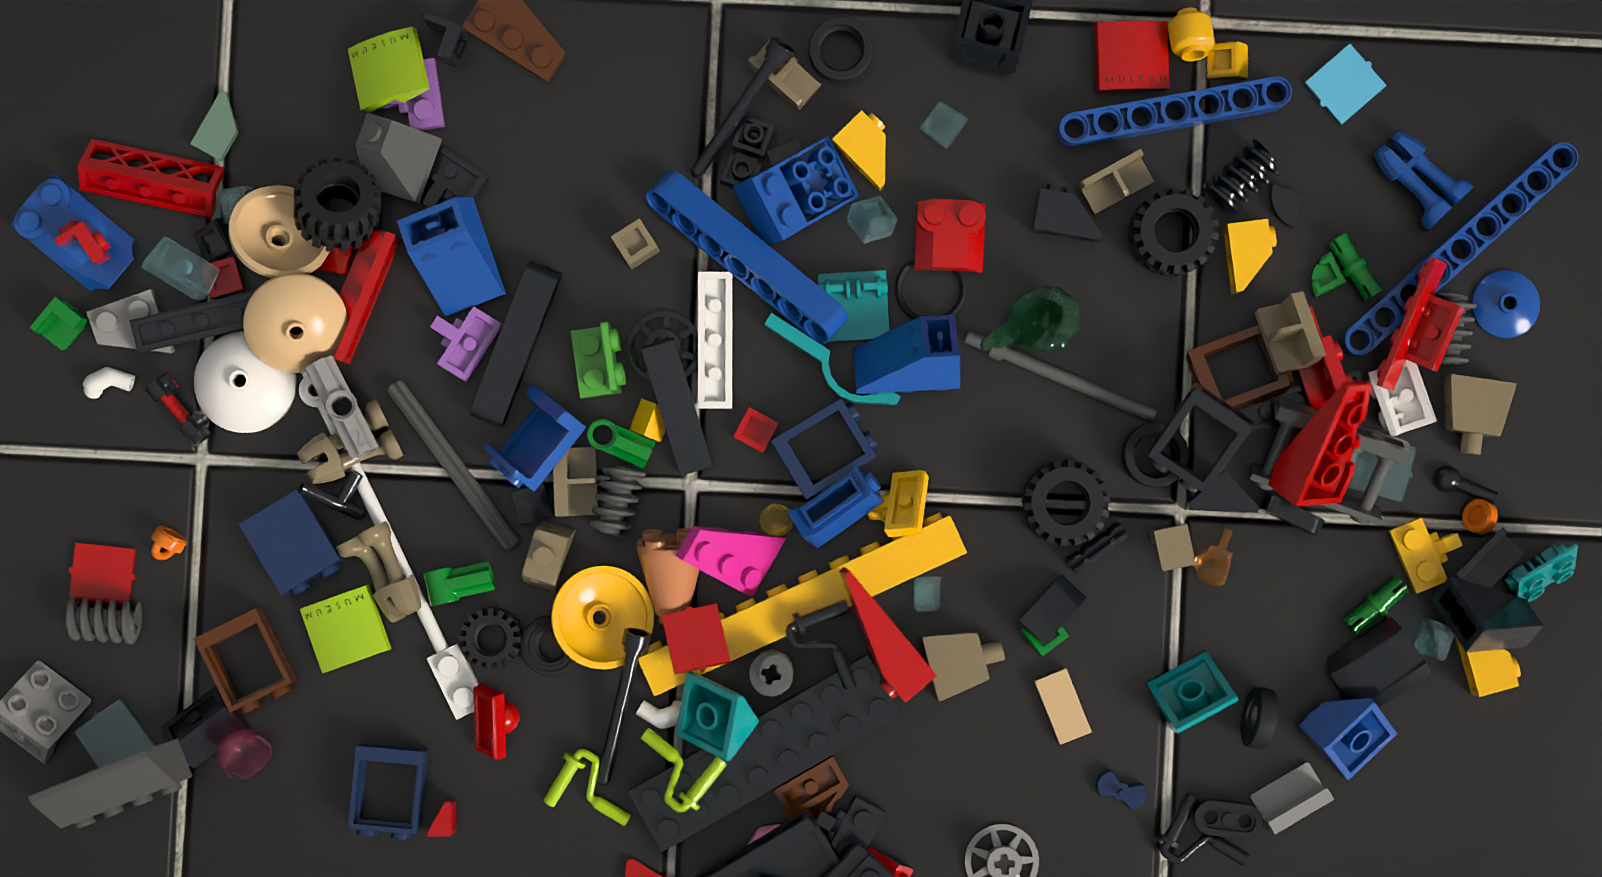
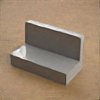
[1250,762,1334,834]

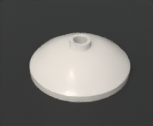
[194,331,297,433]

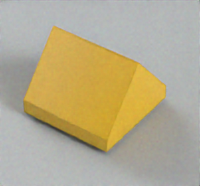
[629,398,666,442]

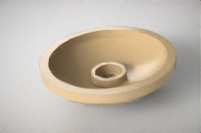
[228,185,329,278]
[243,273,348,373]

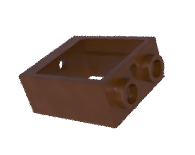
[1185,325,1293,421]
[194,607,298,715]

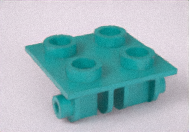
[818,270,889,342]
[1504,544,1578,602]

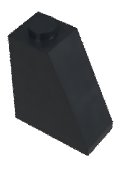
[1431,577,1544,653]

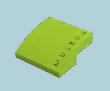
[348,26,430,113]
[300,585,391,673]

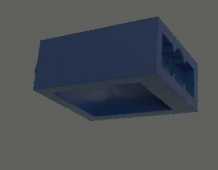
[771,398,879,500]
[348,743,429,840]

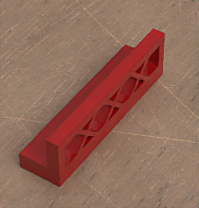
[78,138,224,218]
[334,229,401,364]

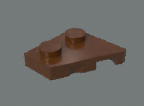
[773,755,849,819]

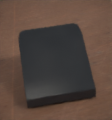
[193,216,234,264]

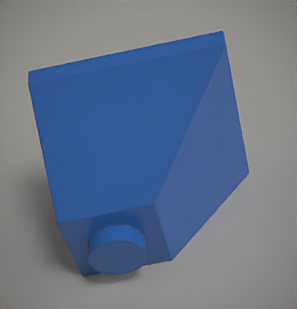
[1299,698,1397,780]

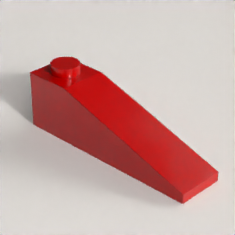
[1268,381,1372,506]
[839,567,937,703]

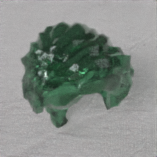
[980,285,1081,352]

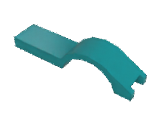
[764,313,901,405]

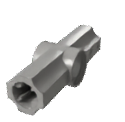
[305,355,379,461]

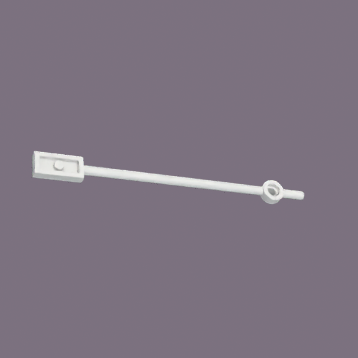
[299,372,479,720]

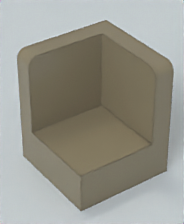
[611,218,660,269]
[1150,524,1196,571]

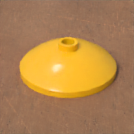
[551,566,654,669]

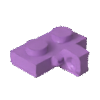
[382,58,445,131]
[430,306,503,382]

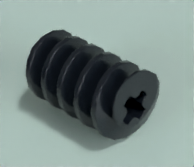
[1203,139,1280,213]

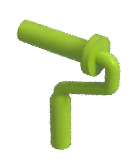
[641,728,727,812]
[543,749,631,827]

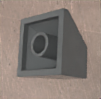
[355,113,442,203]

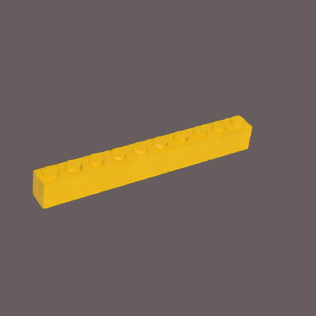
[638,512,967,696]

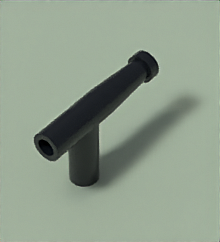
[298,470,364,520]

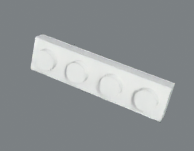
[698,272,733,409]

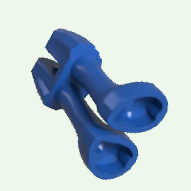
[1373,130,1474,230]

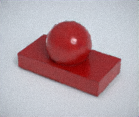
[473,684,520,760]

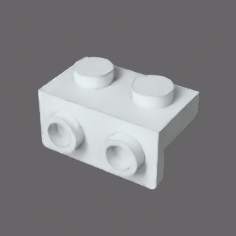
[1367,360,1437,436]

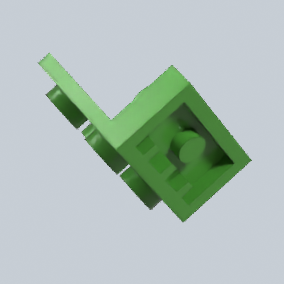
[571,321,626,399]

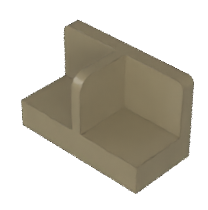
[747,39,821,111]
[1077,149,1154,216]
[1255,291,1326,374]
[553,447,598,517]

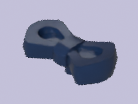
[1096,770,1147,810]

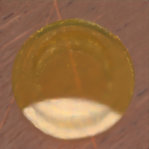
[759,503,793,537]

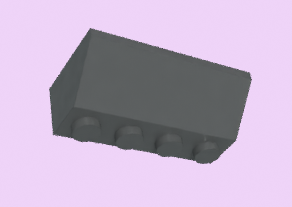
[28,738,192,830]

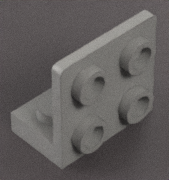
[0,661,91,764]

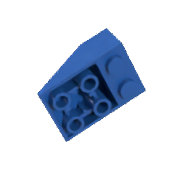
[732,136,859,245]
[397,197,506,317]
[853,314,960,394]

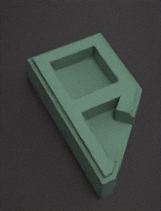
[190,89,239,162]

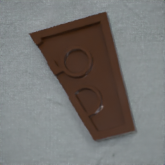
[462,0,566,83]

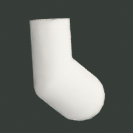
[83,367,135,399]
[636,700,682,729]

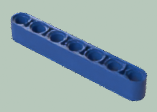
[1056,77,1292,147]
[645,170,848,344]

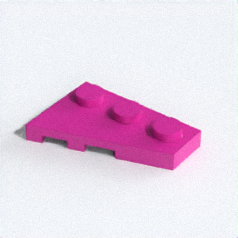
[676,526,786,598]

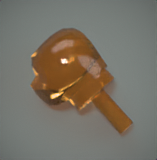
[1193,528,1233,587]

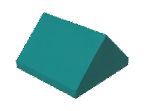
[1147,651,1239,733]
[676,671,759,761]

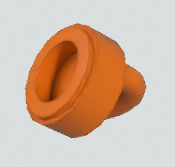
[1462,499,1498,535]
[151,525,187,560]

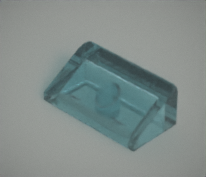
[141,237,221,300]

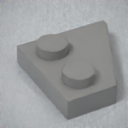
[86,289,175,353]

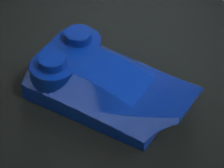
[11,173,136,291]

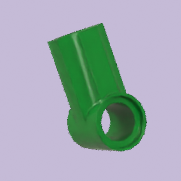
[587,419,656,469]
[423,561,495,606]

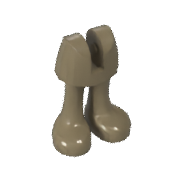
[297,399,403,484]
[335,521,421,623]

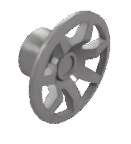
[965,824,1039,877]

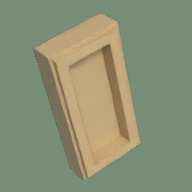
[1034,668,1092,745]

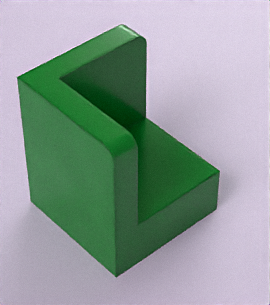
[30,297,90,351]

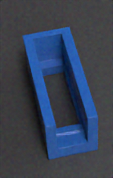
[787,465,884,549]

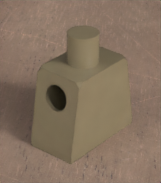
[1443,374,1517,455]
[522,520,575,592]
[921,631,1005,701]

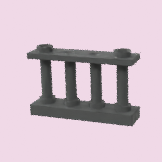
[1249,396,1411,526]

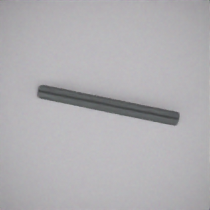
[387,380,520,550]

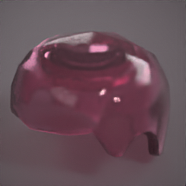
[216,729,272,780]

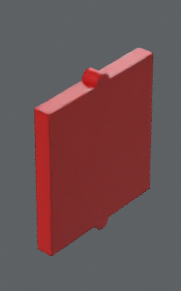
[69,542,136,604]
[661,604,730,675]

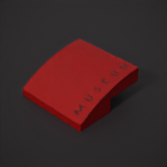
[1094,21,1170,92]

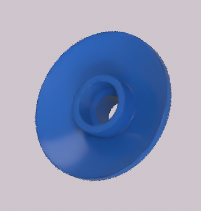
[1471,270,1540,338]

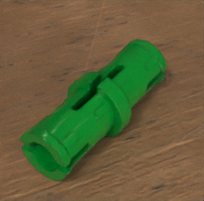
[1328,233,1384,302]
[1343,575,1410,636]

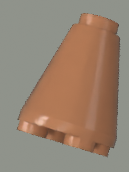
[637,528,699,624]

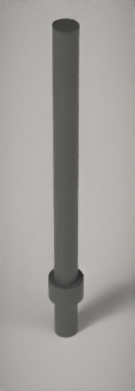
[964,330,1157,423]

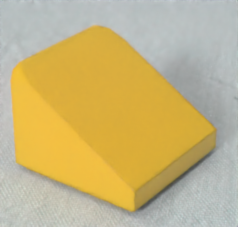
[1207,41,1248,79]

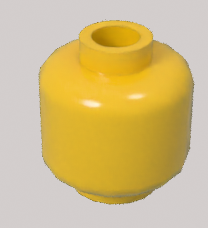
[1168,8,1215,61]

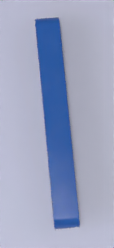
[1338,142,1579,357]

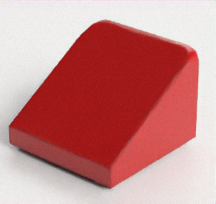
[317,246,355,276]
[426,798,456,837]

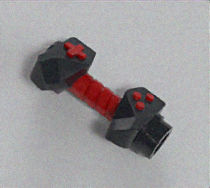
[145,371,211,446]

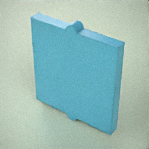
[1304,44,1387,125]

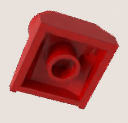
[914,199,986,274]

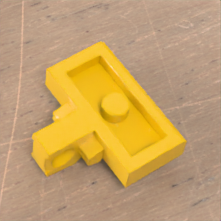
[867,470,929,537]
[1388,518,1463,594]

